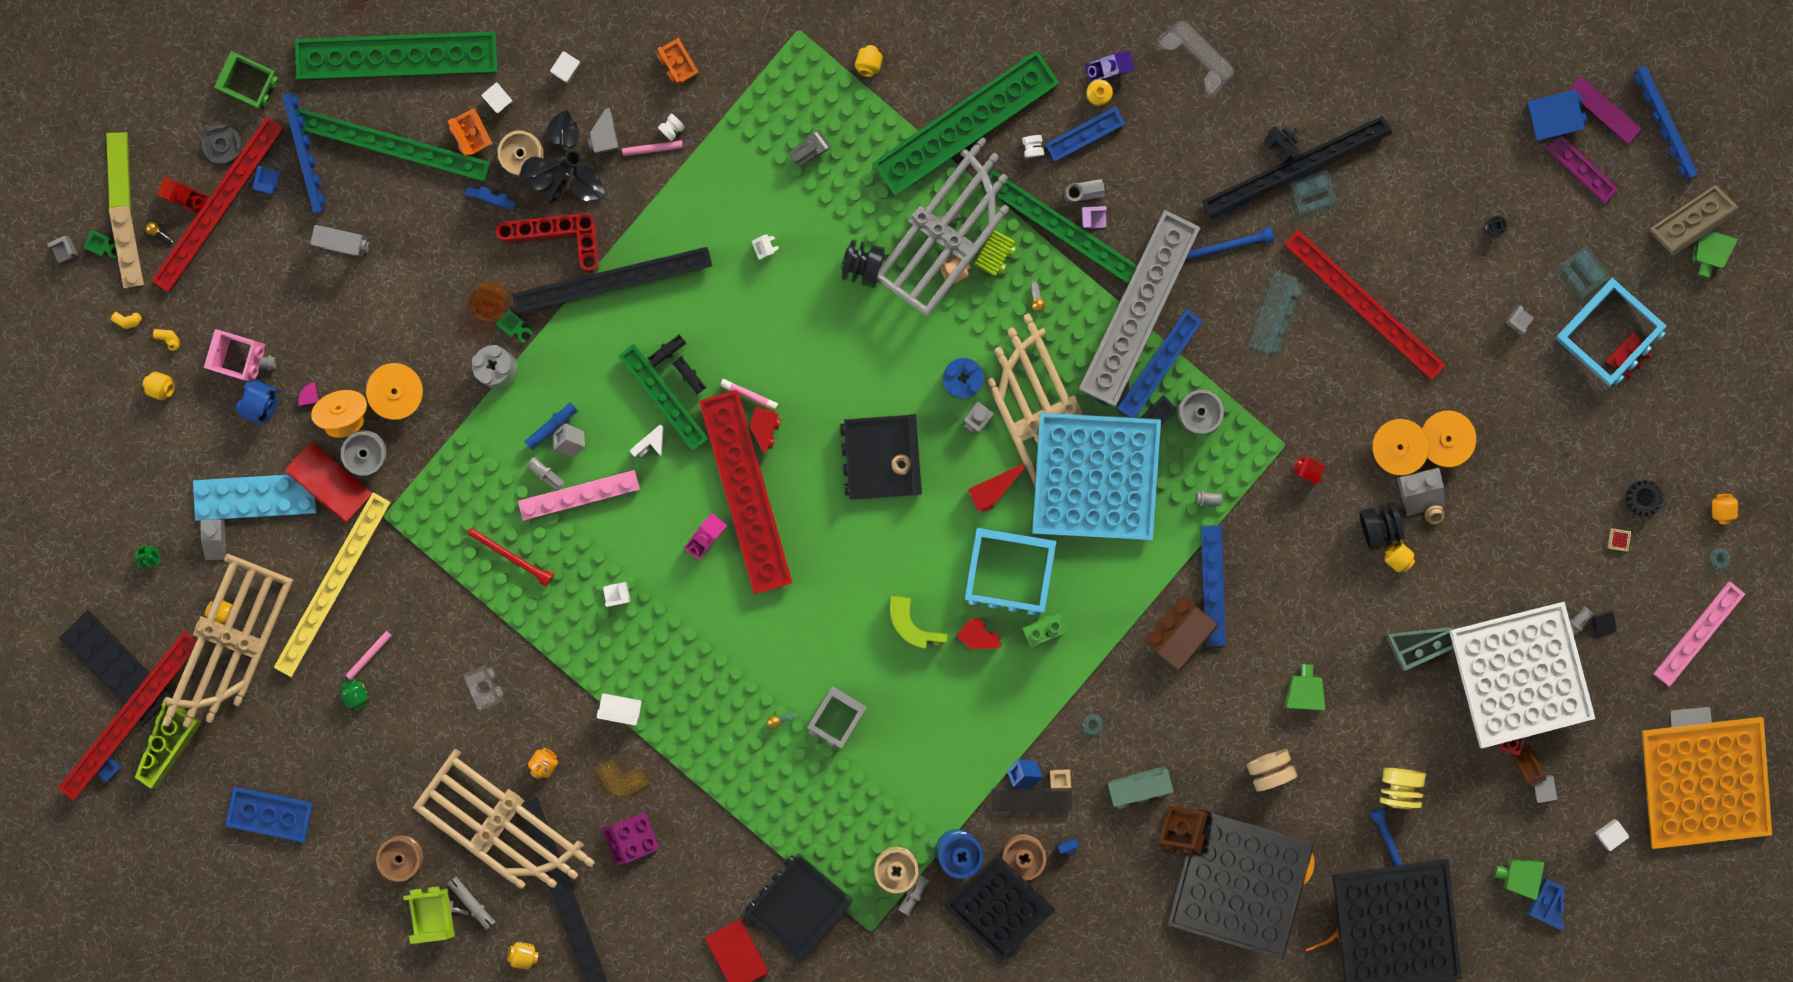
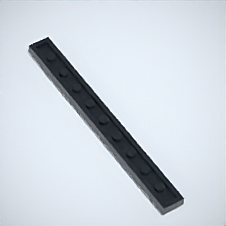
[1202,116,1392,219]
[512,247,713,313]
[521,797,608,982]

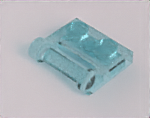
[1289,170,1338,216]
[1558,245,1611,298]

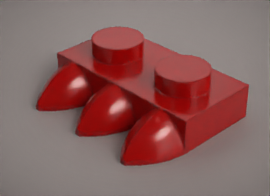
[1605,332,1651,378]

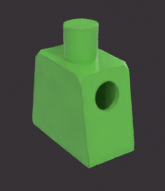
[1692,231,1738,278]
[1285,664,1325,710]
[1494,859,1544,900]

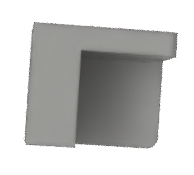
[47,236,78,264]
[1505,306,1534,334]
[552,423,585,457]
[1533,775,1557,803]

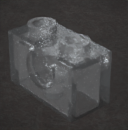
[463,664,504,712]

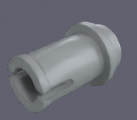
[258,355,276,371]
[1196,490,1222,506]

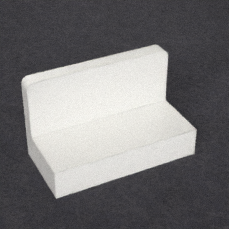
[597,694,642,725]

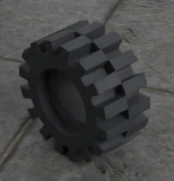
[1625,480,1664,516]

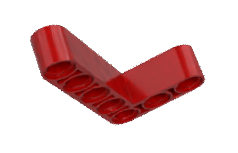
[496,214,600,275]

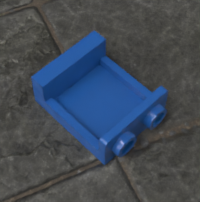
[1528,90,1588,142]

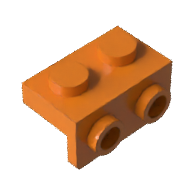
[657,38,699,85]
[448,108,493,156]

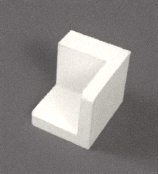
[550,52,581,84]
[481,82,514,113]
[603,582,631,607]
[1595,819,1629,851]

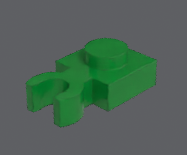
[83,230,117,259]
[496,308,533,343]

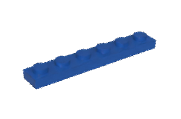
[1634,66,1698,179]
[282,92,327,213]
[1117,309,1203,418]
[1201,525,1226,646]

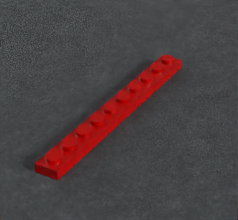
[151,116,284,292]
[1283,229,1445,380]
[58,631,197,801]

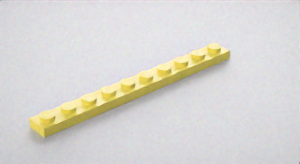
[274,492,391,677]

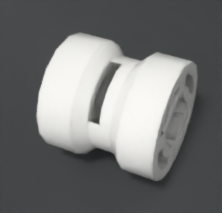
[658,113,686,141]
[1022,135,1044,158]

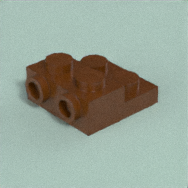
[1158,806,1208,857]

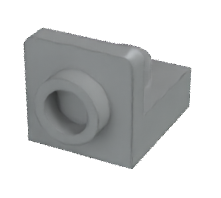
[963,402,994,433]

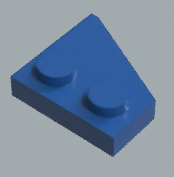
[465,187,515,210]
[1527,878,1564,930]

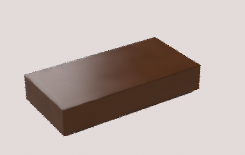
[1511,745,1546,787]

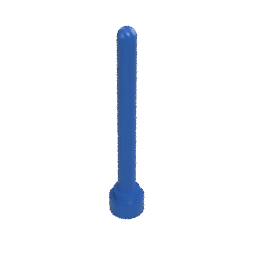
[1185,227,1275,260]
[1370,808,1402,866]

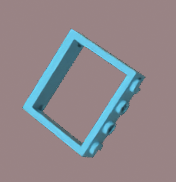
[1556,278,1666,387]
[964,528,1056,616]

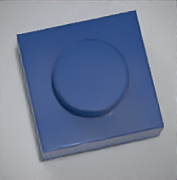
[97,756,122,782]
[1057,837,1079,855]

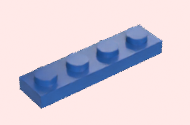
[1045,106,1125,162]

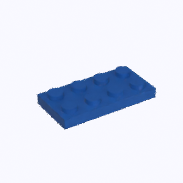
[226,786,313,842]

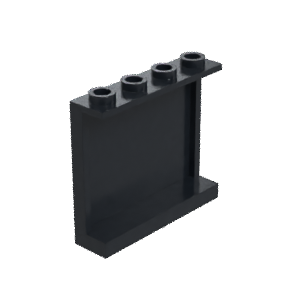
[840,414,922,500]
[745,853,853,963]

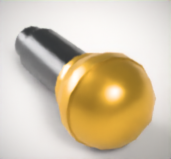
[145,222,174,245]

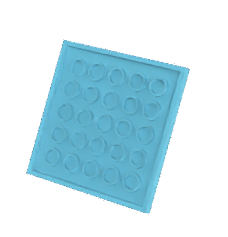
[1032,412,1161,540]

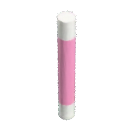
[720,379,778,411]

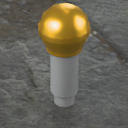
[1031,281,1046,312]

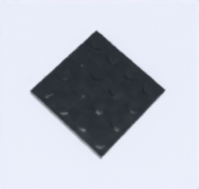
[944,854,1055,961]

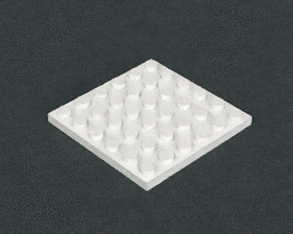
[1449,602,1595,748]

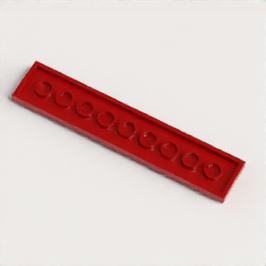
[699,390,793,594]

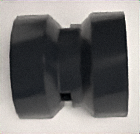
[1484,216,1508,237]

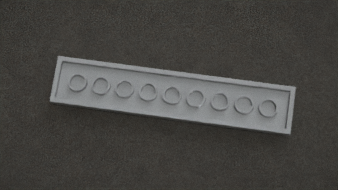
[1078,210,1201,407]

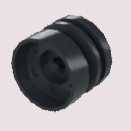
[841,239,885,288]
[1359,502,1405,551]

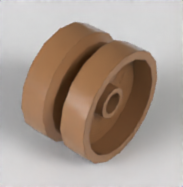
[1002,834,1047,881]
[376,835,424,882]

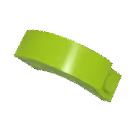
[890,596,948,648]

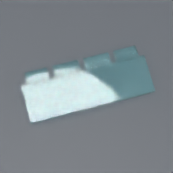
[1248,270,1304,354]

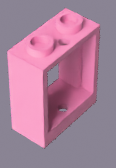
[204,329,265,382]

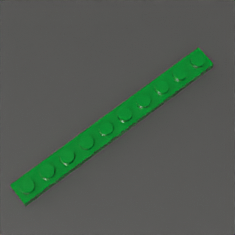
[298,108,491,182]
[981,170,1137,284]

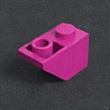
[684,513,727,560]

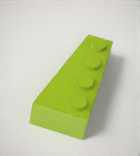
[135,700,203,789]

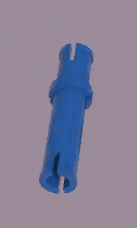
[524,402,579,451]

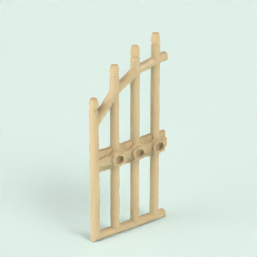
[987,313,1083,487]
[162,554,293,728]
[412,749,595,889]

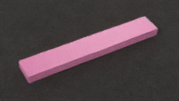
[1653,581,1745,687]

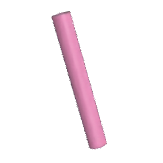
[622,140,683,156]
[346,631,392,680]

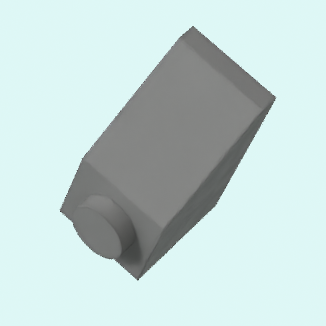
[588,108,619,154]
[200,519,226,560]

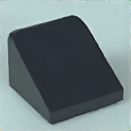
[1592,611,1617,636]

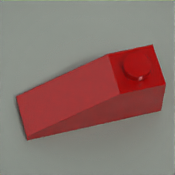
[968,464,1025,513]

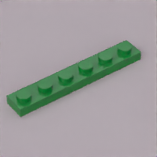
[618,344,708,451]

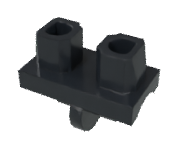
[1264,126,1300,162]

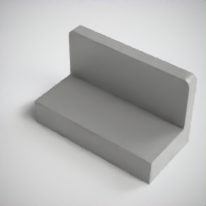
[1670,707,1712,727]

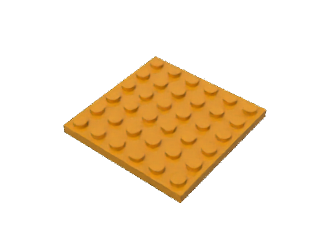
[1642,717,1772,849]

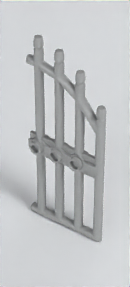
[876,137,1009,317]

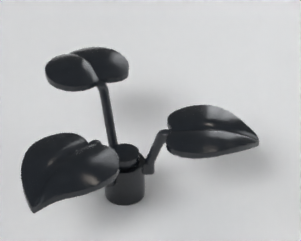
[518,110,605,201]

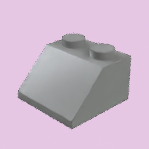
[1397,468,1446,516]

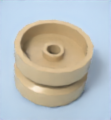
[498,131,544,176]
[1246,749,1297,792]
[874,846,919,893]

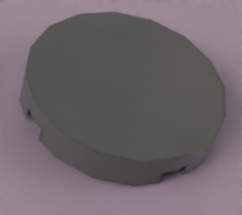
[201,124,242,165]

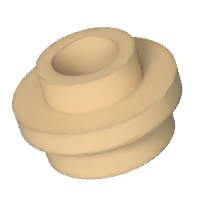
[892,455,912,475]
[1424,506,1445,524]

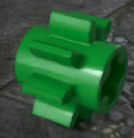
[135,545,161,570]

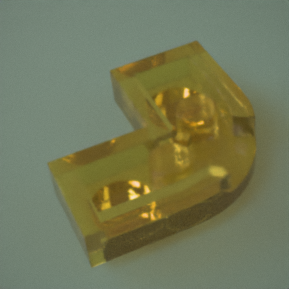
[595,758,650,796]

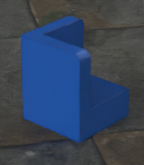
[252,166,280,195]
[1007,759,1043,789]

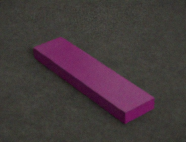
[1567,77,1641,145]
[1546,135,1619,204]

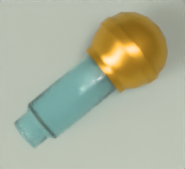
[767,712,797,729]

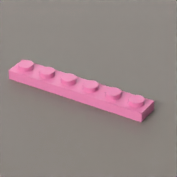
[518,470,640,520]

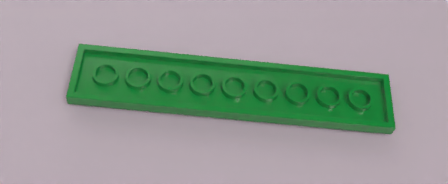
[295,32,498,80]
[872,50,1060,197]

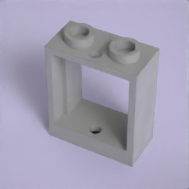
[310,225,370,257]
[807,685,867,749]

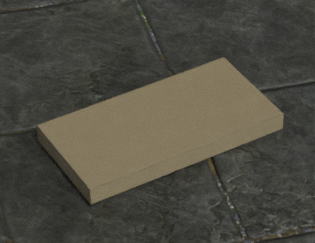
[1650,185,1740,256]

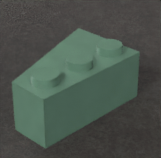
[1385,627,1454,671]
[1107,766,1174,809]

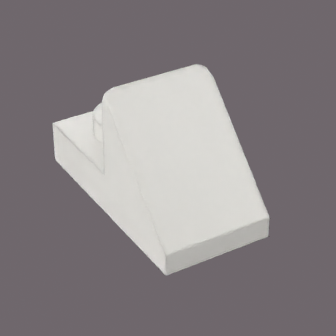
[629,425,664,457]

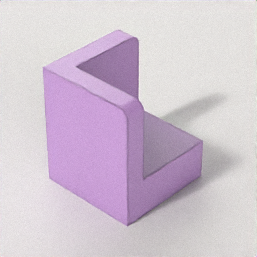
[1081,206,1107,229]

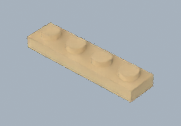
[109,205,144,288]

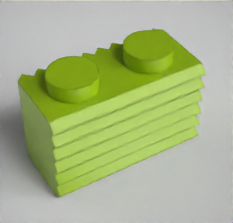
[974,230,1016,277]

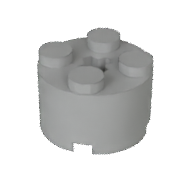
[472,345,518,389]

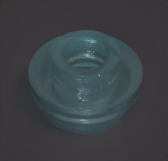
[1710,548,1730,568]
[1083,714,1103,734]

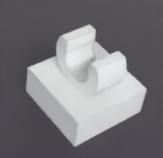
[752,234,778,260]

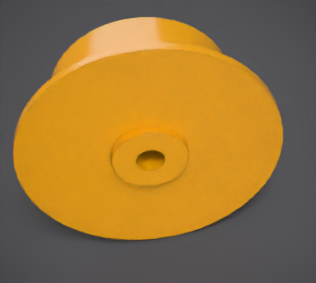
[366,363,423,420]
[311,390,367,438]
[1422,411,1476,467]
[1373,419,1429,475]

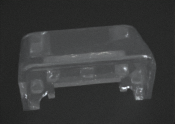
[1153,20,1234,101]

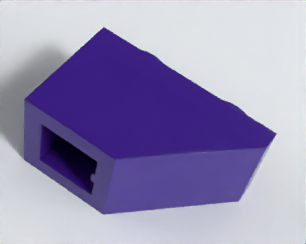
[1085,51,1135,83]

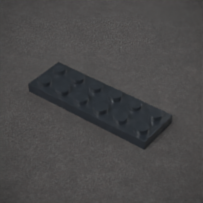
[59,610,173,724]

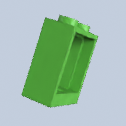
[214,51,279,109]
[1021,612,1068,647]

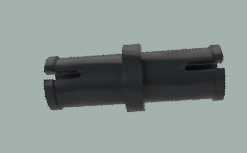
[647,334,687,368]
[672,356,707,395]

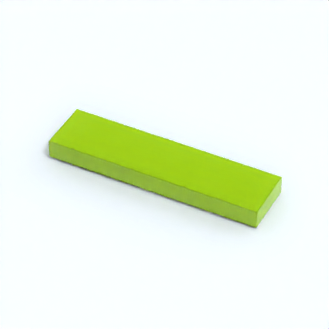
[106,132,131,213]

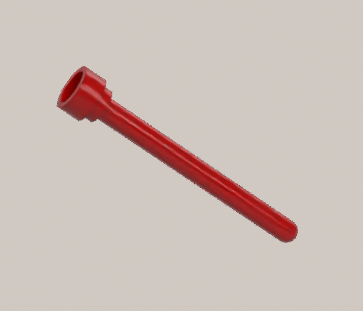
[468,528,554,587]

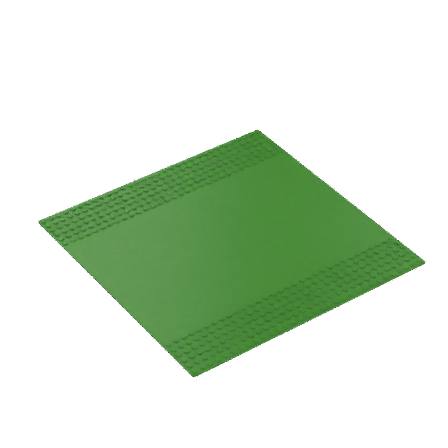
[384,30,1285,931]

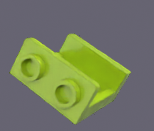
[403,886,455,944]

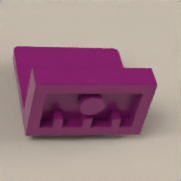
[602,812,659,865]

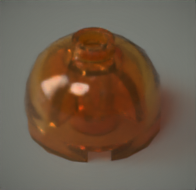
[468,281,510,322]

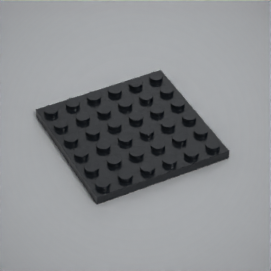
[1168,809,1315,960]
[1332,859,1462,982]

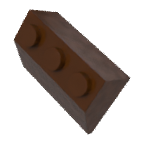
[1144,595,1219,671]

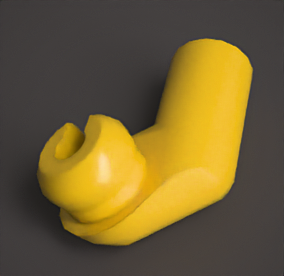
[110,312,142,329]
[153,329,180,351]

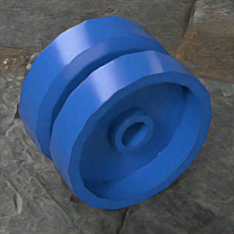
[935,829,983,878]

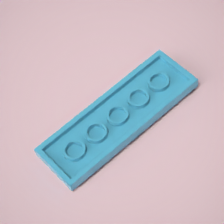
[193,475,317,521]

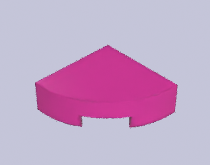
[298,382,319,406]

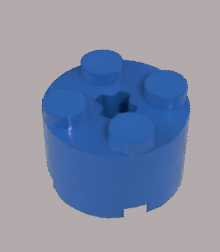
[943,358,984,399]
[236,380,280,426]

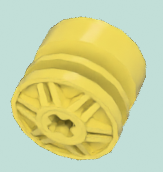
[1379,768,1426,809]

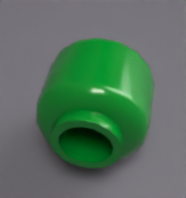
[339,679,369,710]

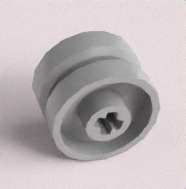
[1177,390,1224,434]
[341,430,387,476]

